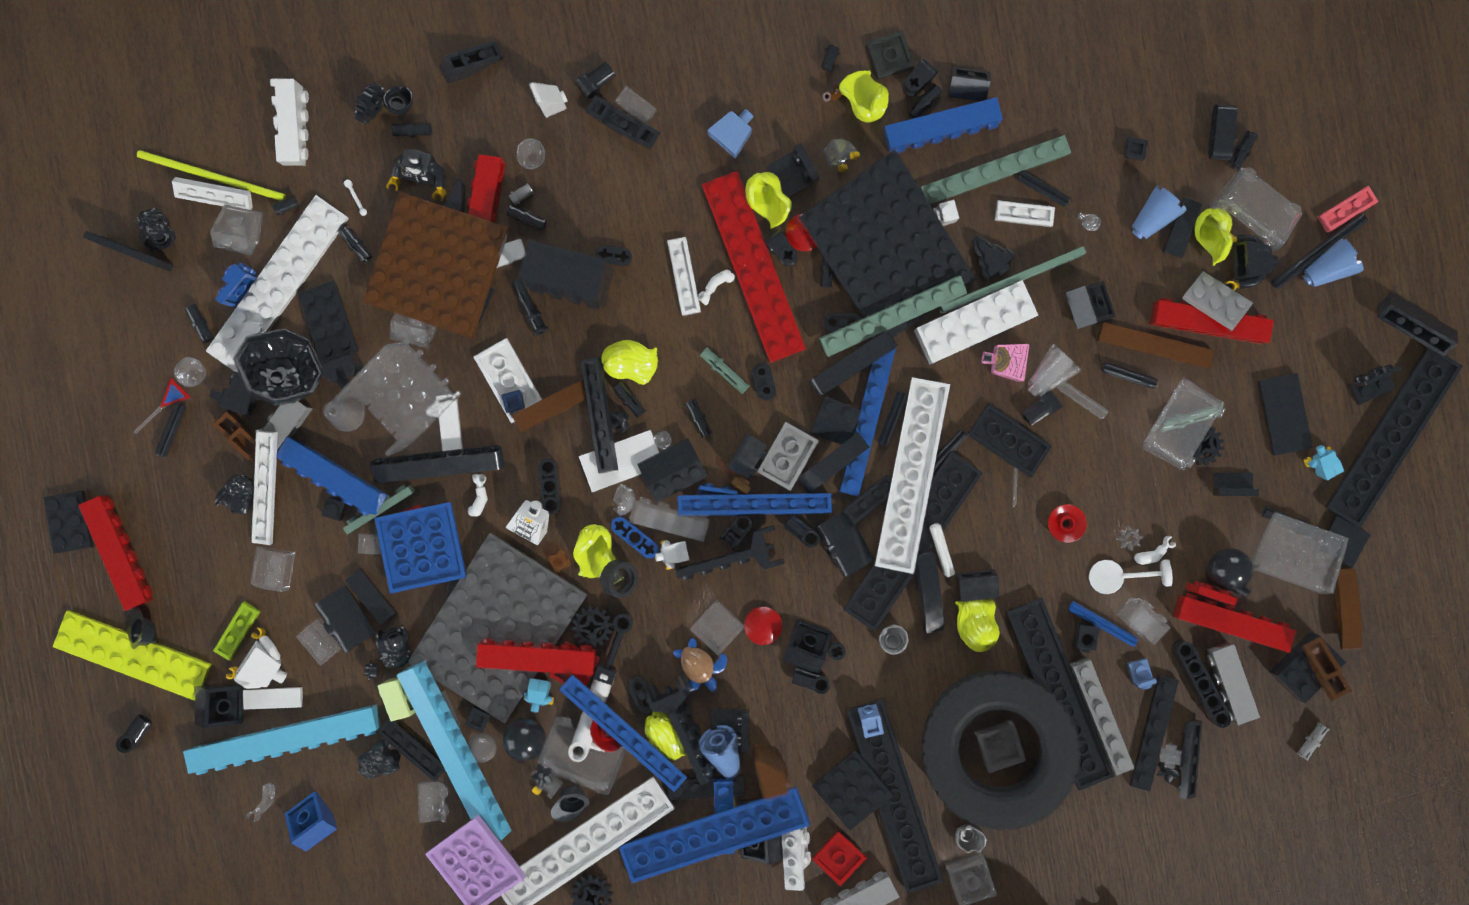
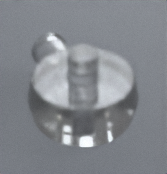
[1077,213,1101,231]
[654,431,672,449]

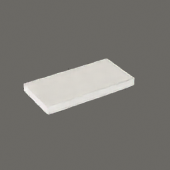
[474,338,542,423]
[579,430,659,492]

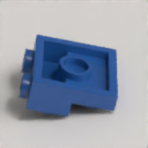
[215,262,257,308]

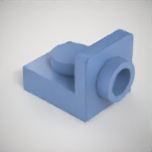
[1127,658,1157,690]
[858,704,884,738]

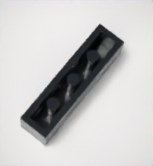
[1377,292,1458,357]

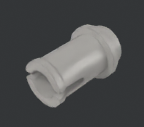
[509,183,534,205]

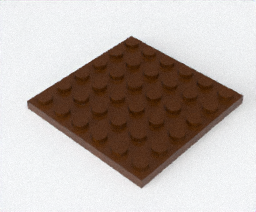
[363,192,510,339]

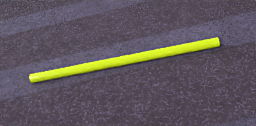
[137,150,286,201]

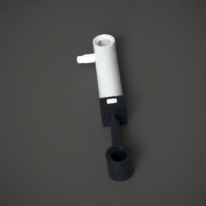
[568,612,634,762]

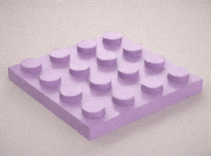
[425,815,526,905]

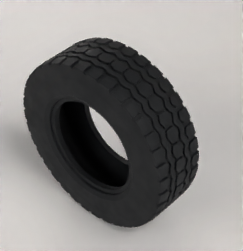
[922,670,1080,830]

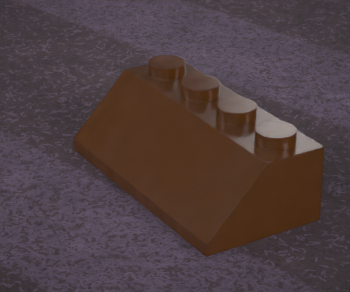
[754,743,791,800]

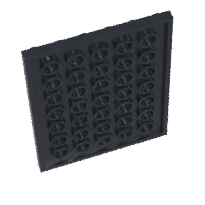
[798,150,976,338]

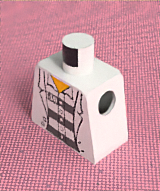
[506,500,549,545]

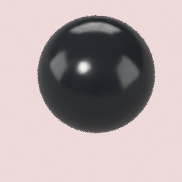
[1207,548,1254,591]
[502,717,546,762]

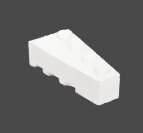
[270,79,309,166]

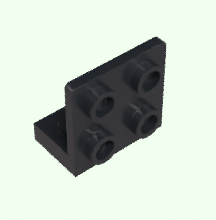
[767,143,820,198]
[1348,364,1401,405]
[711,709,749,752]

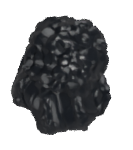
[136,208,176,252]
[214,474,254,515]
[375,626,411,668]
[357,739,401,779]

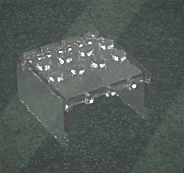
[334,337,462,456]

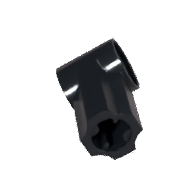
[575,61,616,99]
[1021,390,1063,426]
[784,514,820,548]
[791,667,830,694]
[116,714,153,753]

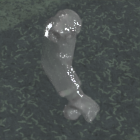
[246,783,276,823]

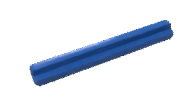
[1068,601,1138,647]

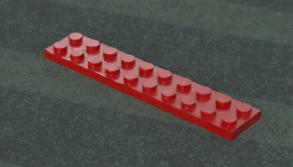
[702,171,806,363]

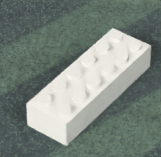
[914,280,1038,365]

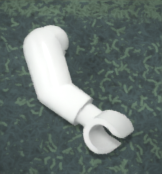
[698,270,735,305]
[468,474,487,516]
[1134,536,1176,565]

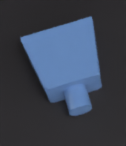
[708,109,753,158]

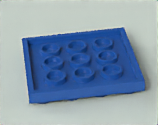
[374,502,466,593]

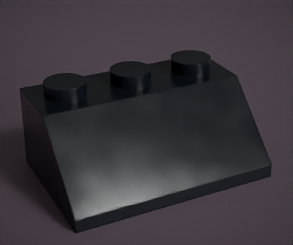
[637,438,708,503]
[737,799,783,864]

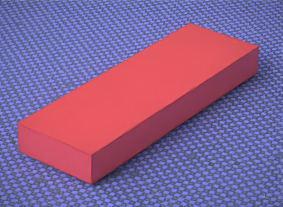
[1317,186,1379,233]

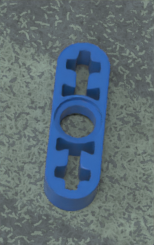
[611,517,659,558]

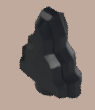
[971,236,1015,281]

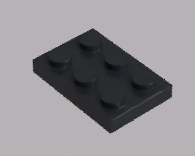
[43,491,94,554]

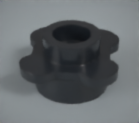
[364,660,378,681]

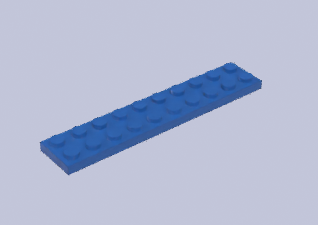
[619,787,811,883]

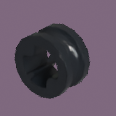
[828,642,846,660]

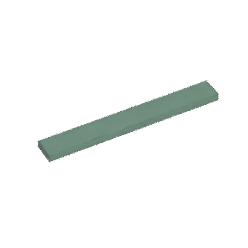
[939,246,1086,314]

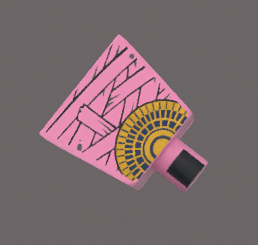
[982,344,1029,382]

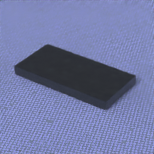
[82,231,173,272]
[1258,373,1313,456]
[967,403,1052,478]

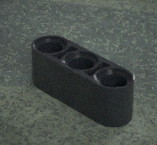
[1208,104,1237,161]
[539,459,562,514]

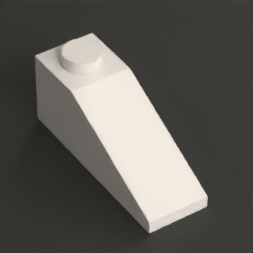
[530,83,568,117]

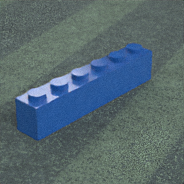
[883,97,1003,153]
[277,437,387,516]

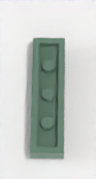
[343,485,415,534]

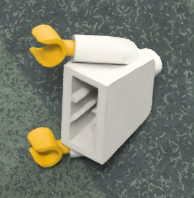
[226,627,287,689]

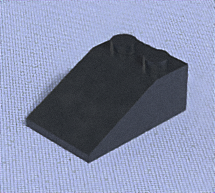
[727,433,768,479]

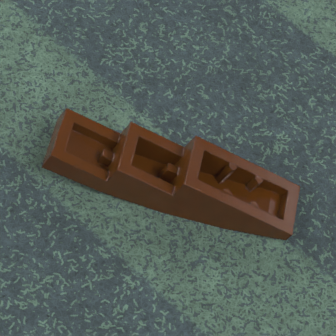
[512,380,587,433]
[1333,569,1362,650]

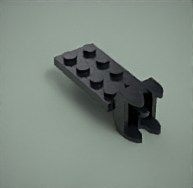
[298,280,367,390]
[675,525,785,580]
[645,672,716,785]

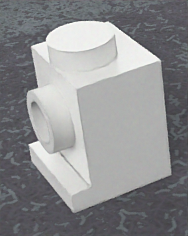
[933,200,959,226]

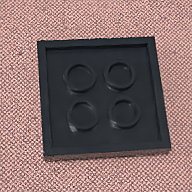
[812,749,894,831]

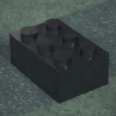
[1269,632,1347,703]

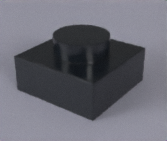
[1124,137,1148,161]
[321,497,347,521]
[465,706,491,733]

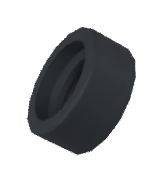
[600,560,638,598]

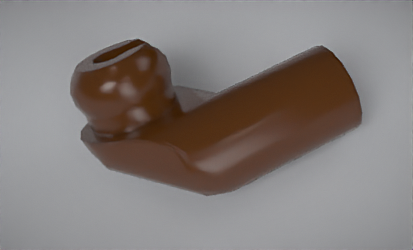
[823,83,843,102]

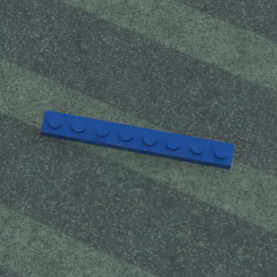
[840,348,896,496]
[677,493,832,516]
[559,674,687,792]

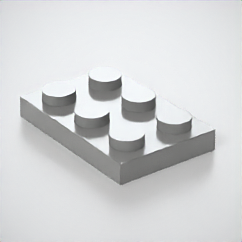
[1182,271,1253,331]
[757,422,819,491]

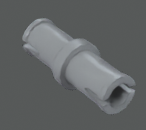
[1297,722,1330,761]

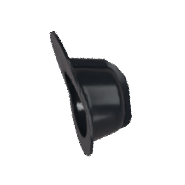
[126,608,157,649]
[551,783,589,822]

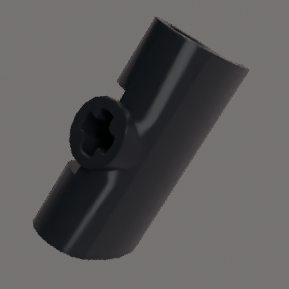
[815,512,875,577]
[314,586,376,654]

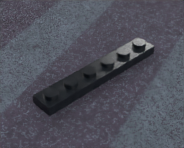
[581,357,618,474]
[1129,674,1179,792]

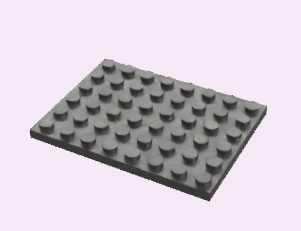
[408,532,587,723]

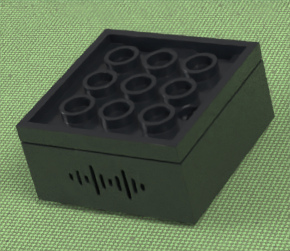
[518,240,614,310]

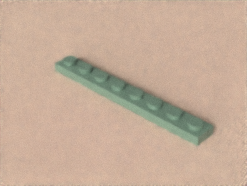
[920,135,1071,205]
[819,275,967,357]

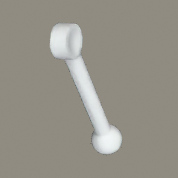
[344,180,367,216]

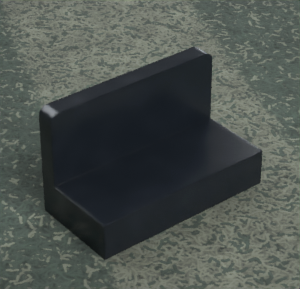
[948,67,991,101]
[1213,473,1259,496]
[956,569,1000,602]

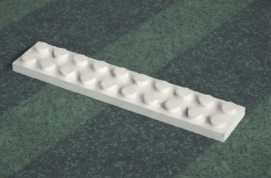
[206,195,349,372]
[875,377,950,574]
[501,775,675,905]

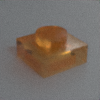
[731,476,751,494]

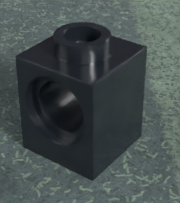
[1073,623,1100,653]

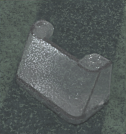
[1209,167,1302,252]
[1142,377,1226,471]
[538,716,626,795]

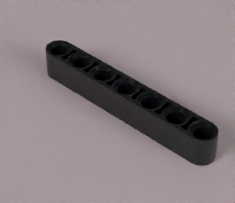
[370,445,505,483]

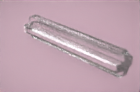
[1057,380,1108,419]

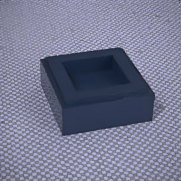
[501,390,526,413]

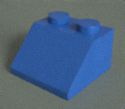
[284,791,337,851]

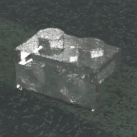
[417,780,449,823]

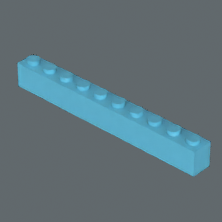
[397,661,512,841]
[183,705,381,775]

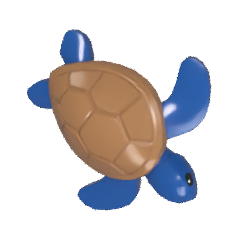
[673,638,727,692]

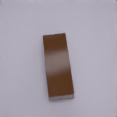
[213,410,256,466]
[1303,637,1352,701]

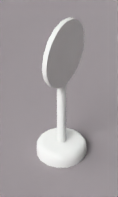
[1089,559,1172,594]

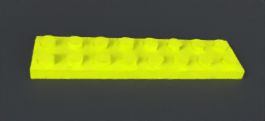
[53,610,212,701]

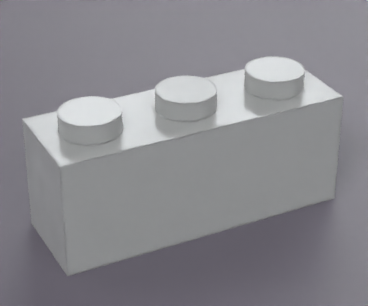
[254,400,313,452]

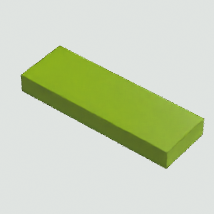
[213,601,261,661]

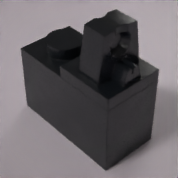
[209,371,257,416]

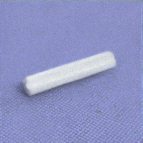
[930,523,955,577]

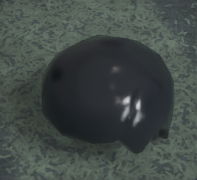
[383,85,413,115]

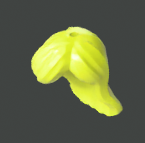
[839,71,888,123]
[745,172,792,229]
[1195,208,1233,266]
[602,340,658,385]
[573,524,616,578]
[955,599,999,652]
[644,712,686,761]

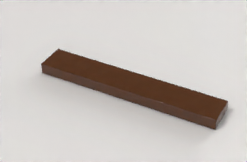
[1097,322,1215,369]

